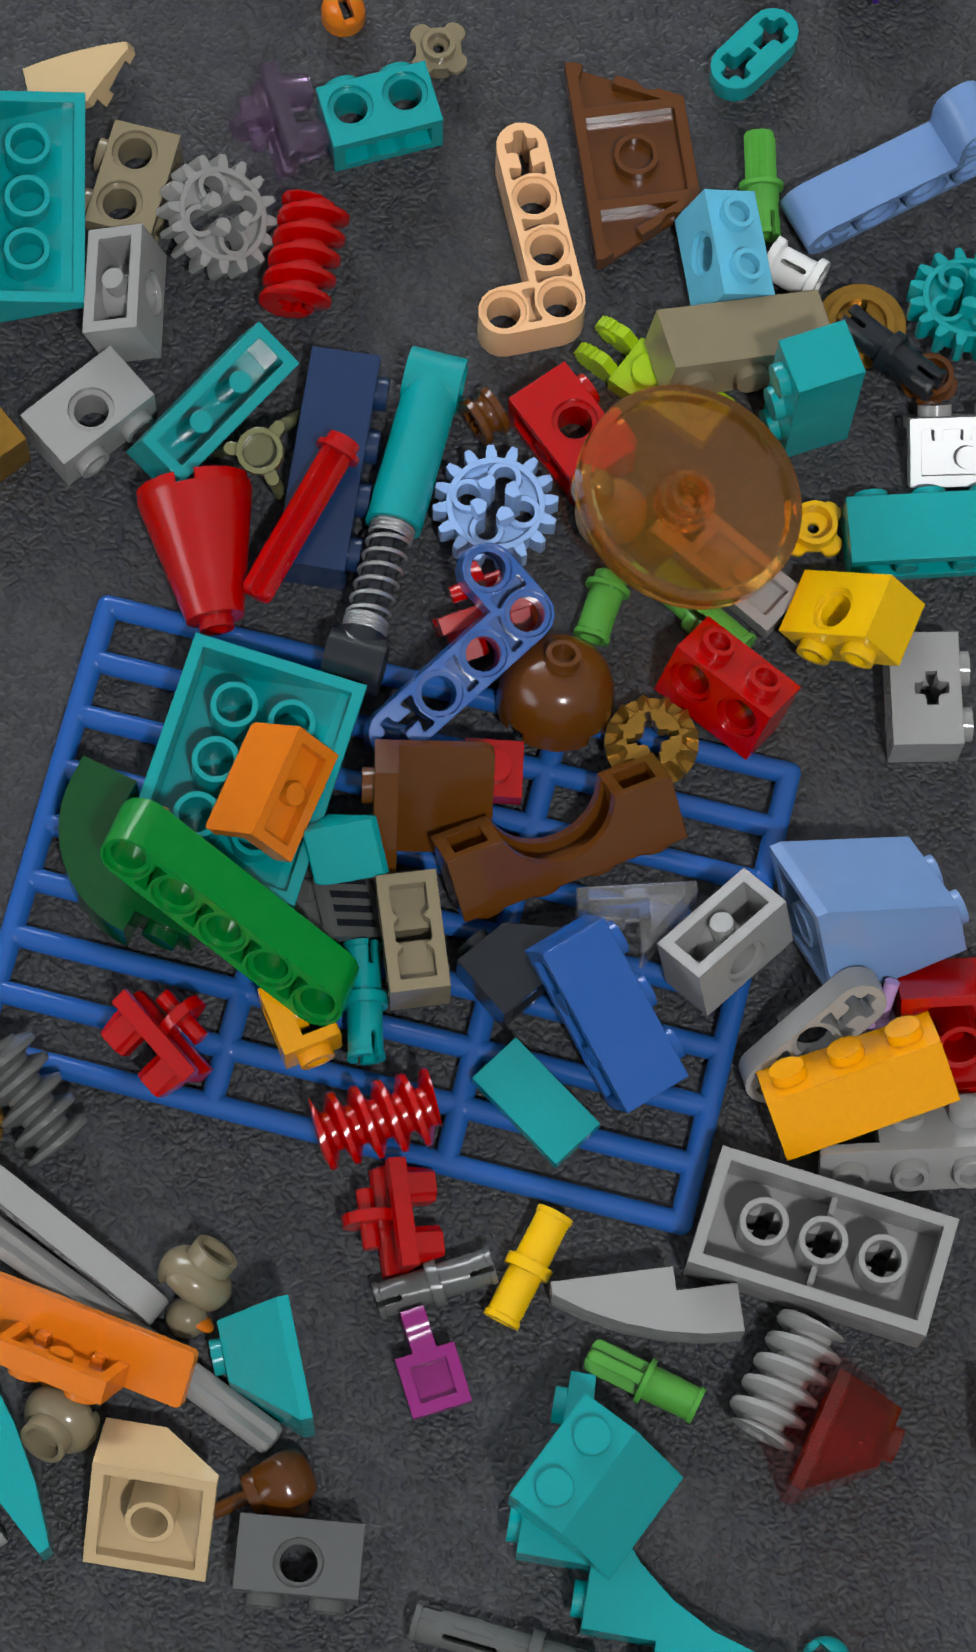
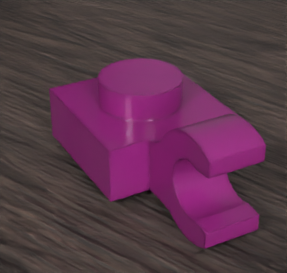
[395,1305,472,1421]

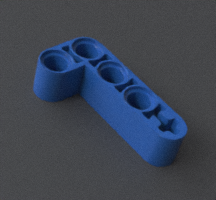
[363,542,555,754]

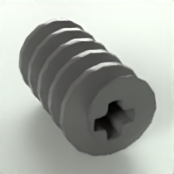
[0,1031,89,1168]

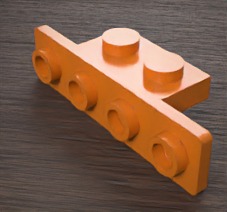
[0,1271,199,1408]

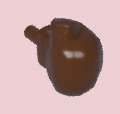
[214,1448,318,1520]

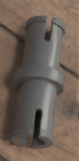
[371,1246,499,1321]

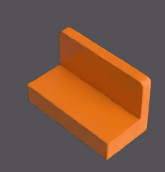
[206,722,339,862]

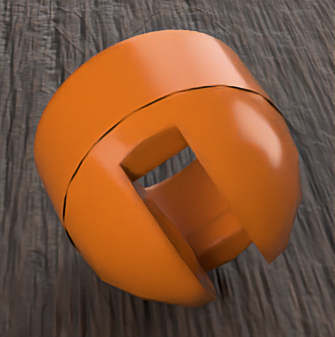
[321,0,366,37]

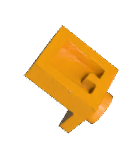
[257,988,342,1070]

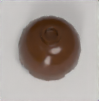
[495,633,615,752]

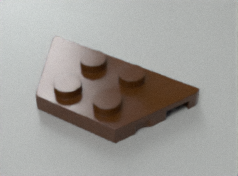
[564,62,700,269]

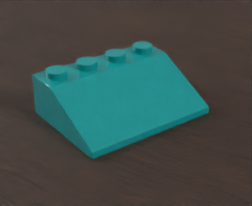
[0,91,85,323]
[139,633,367,909]

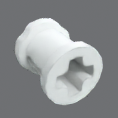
[767,236,831,293]

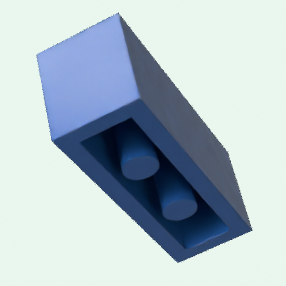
[525,914,689,1113]

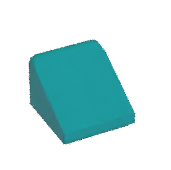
[304,814,389,885]

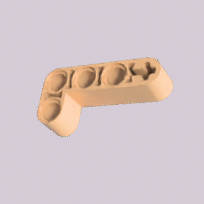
[477,123,586,357]

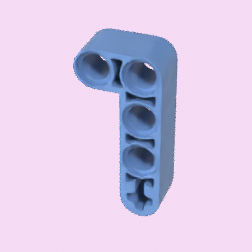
[780,80,976,254]

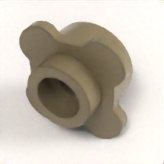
[410,22,467,79]

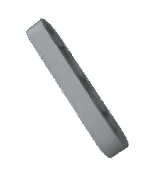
[0,1165,169,1326]

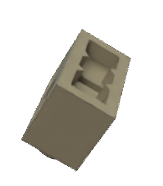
[85,119,184,244]
[375,869,451,1011]

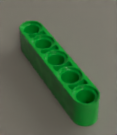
[100,798,359,1026]

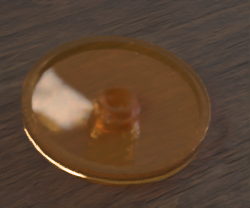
[574,385,802,610]

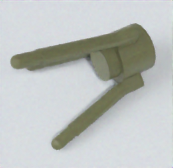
[211,410,301,505]

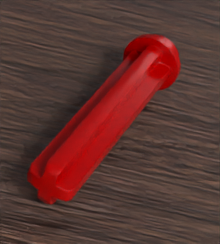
[243,430,360,604]

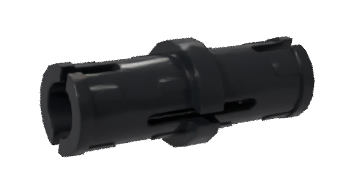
[840,304,948,402]

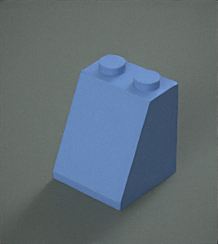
[769,836,969,996]

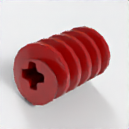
[259,189,350,319]
[307,1067,442,1171]

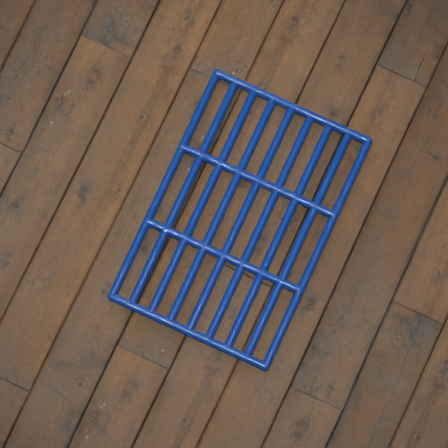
[0,595,801,1235]

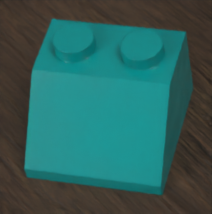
[508,1393,684,1580]

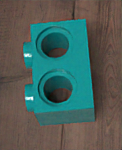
[316,60,443,172]

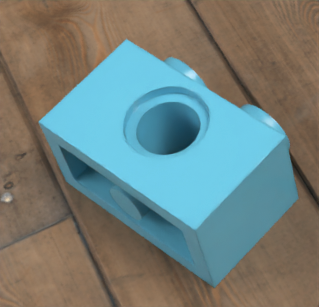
[674,189,775,306]

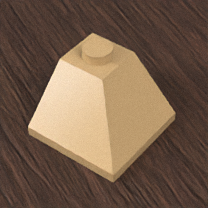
[82,1417,219,1582]

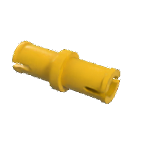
[483,1203,573,1331]

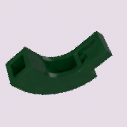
[58,755,198,952]

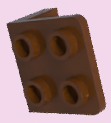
[362,739,495,880]

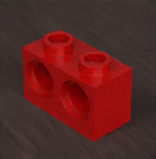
[654,616,801,760]

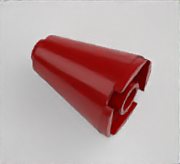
[136,466,253,636]

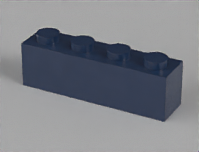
[282,346,391,591]

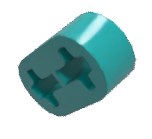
[708,8,799,102]

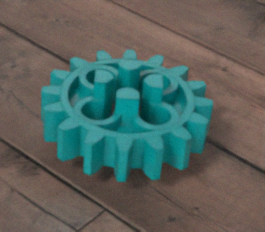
[906,248,976,362]

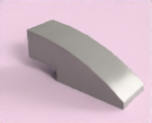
[549,1266,745,1344]

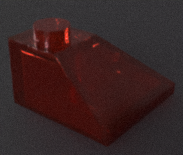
[780,1369,906,1506]

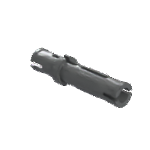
[408,1600,597,1652]

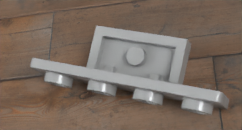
[817,1093,976,1193]

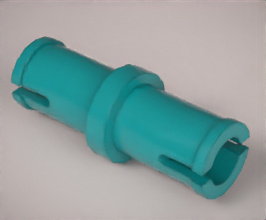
[343,938,388,1065]

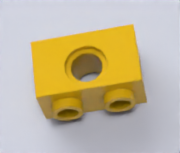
[779,570,925,669]

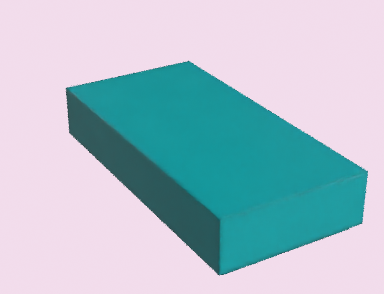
[472,1038,600,1169]

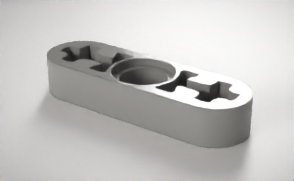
[739,966,887,1103]

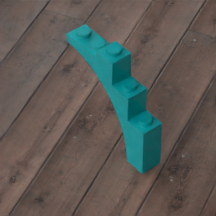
[505,1371,754,1652]

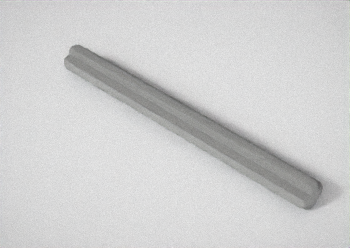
[0,1216,282,1453]

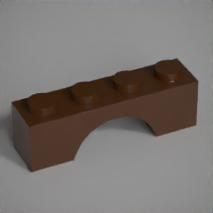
[431,752,688,923]

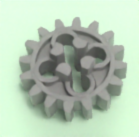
[156,154,278,281]

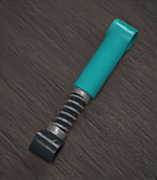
[320,346,469,697]

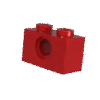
[507,361,634,507]

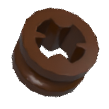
[458,387,511,446]

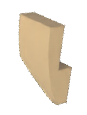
[23,42,135,109]

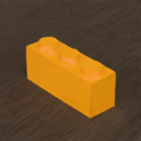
[756,1011,960,1161]

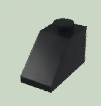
[456,923,562,1029]

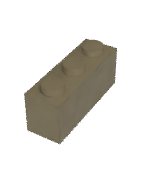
[644,289,830,400]

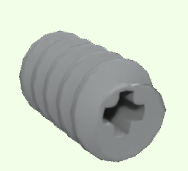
[730,1309,845,1452]

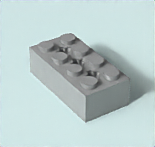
[683,1145,959,1348]

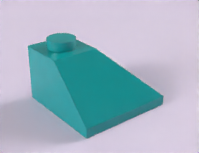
[208,1295,316,1438]

